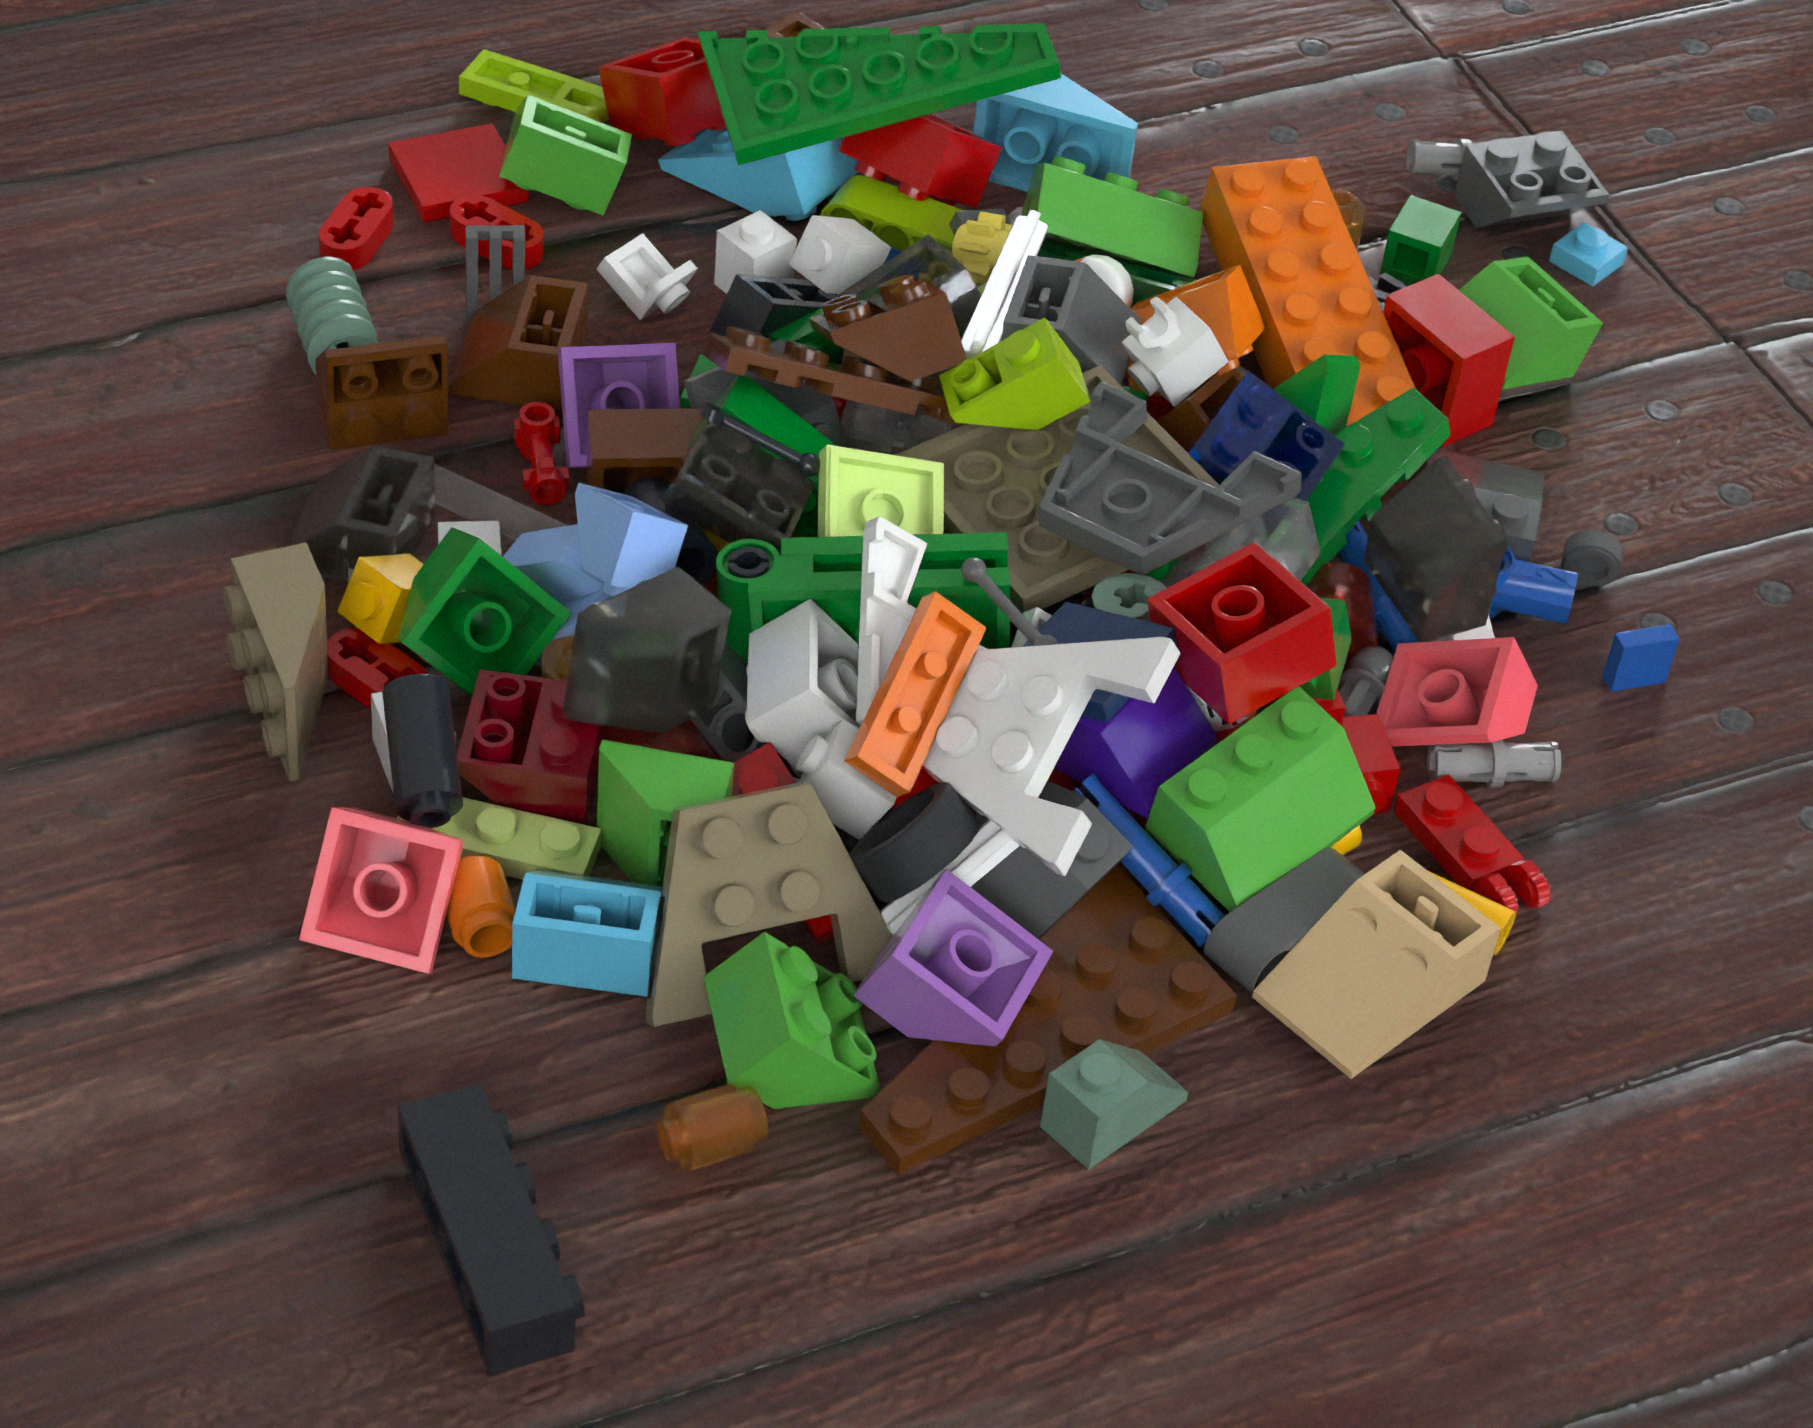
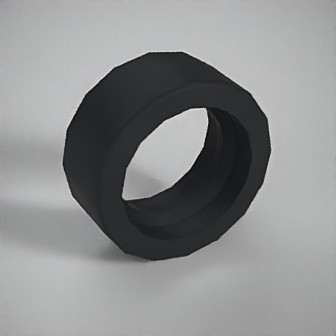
[850,782,980,903]

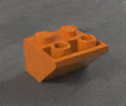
[1127,264,1266,397]

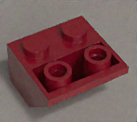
[457,669,608,825]

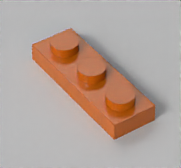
[844,591,986,797]

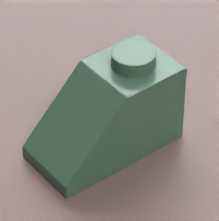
[1040,1039,1188,1170]

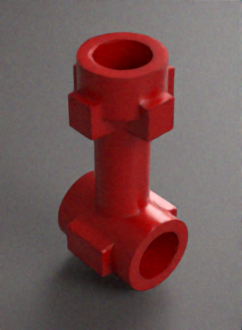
[514,402,569,505]

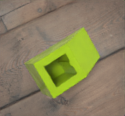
[939,317,1091,430]

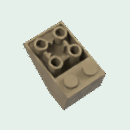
[223,543,329,781]

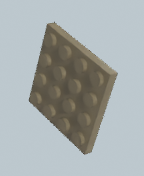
[896,365,1219,614]

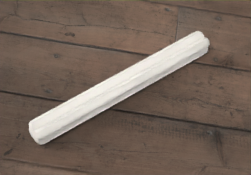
[961,210,1048,359]

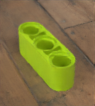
[820,175,965,262]

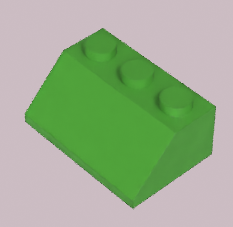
[1021,156,1203,278]
[1145,686,1376,912]

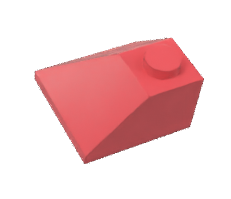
[1376,637,1538,747]
[299,807,464,974]

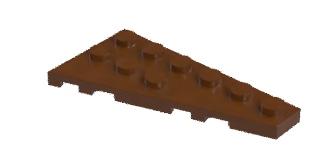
[704,326,964,426]
[859,865,1237,1176]

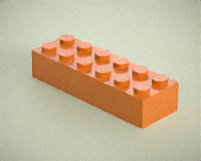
[1199,156,1415,427]

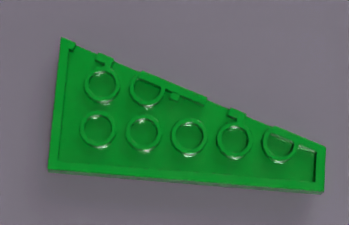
[697,24,1061,165]
[1120,387,1451,588]

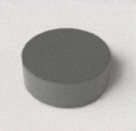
[1561,530,1624,587]

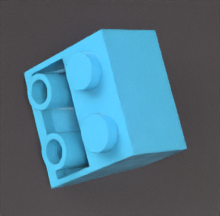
[512,869,665,997]

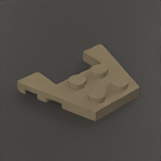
[646,782,892,1027]

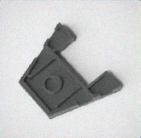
[1039,381,1301,575]

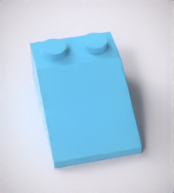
[973,74,1138,192]
[658,128,858,221]

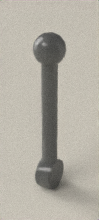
[961,557,1059,646]

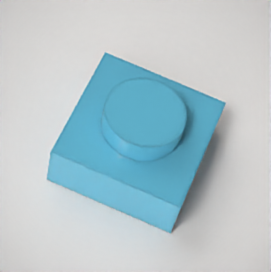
[1549,222,1628,287]

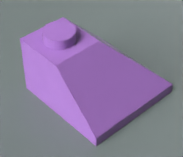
[558,343,680,468]
[853,869,1053,1047]

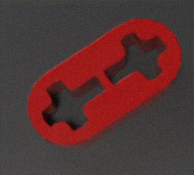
[318,187,394,271]
[450,195,544,270]
[327,628,428,710]

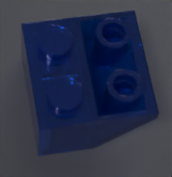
[1187,371,1345,527]

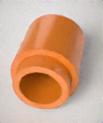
[446,856,516,958]

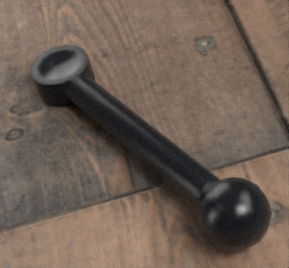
[700,403,820,477]

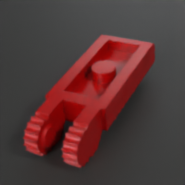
[1394,774,1552,917]

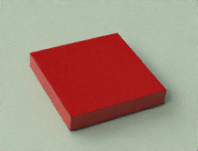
[388,123,529,222]

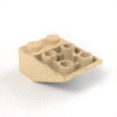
[1252,850,1501,1079]

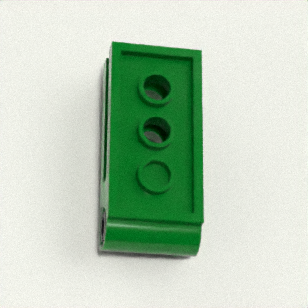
[716,532,1010,664]

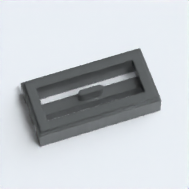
[466,225,525,329]

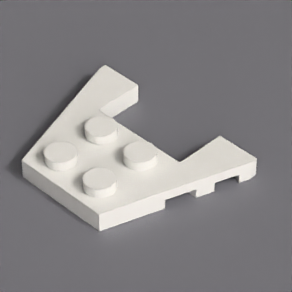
[856,516,1052,724]
[922,637,1180,876]

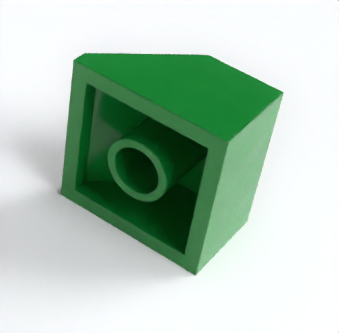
[397,527,572,697]

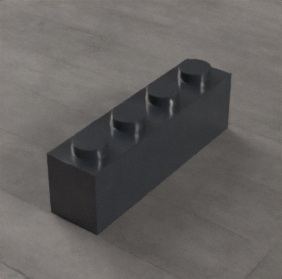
[398,1084,585,1376]

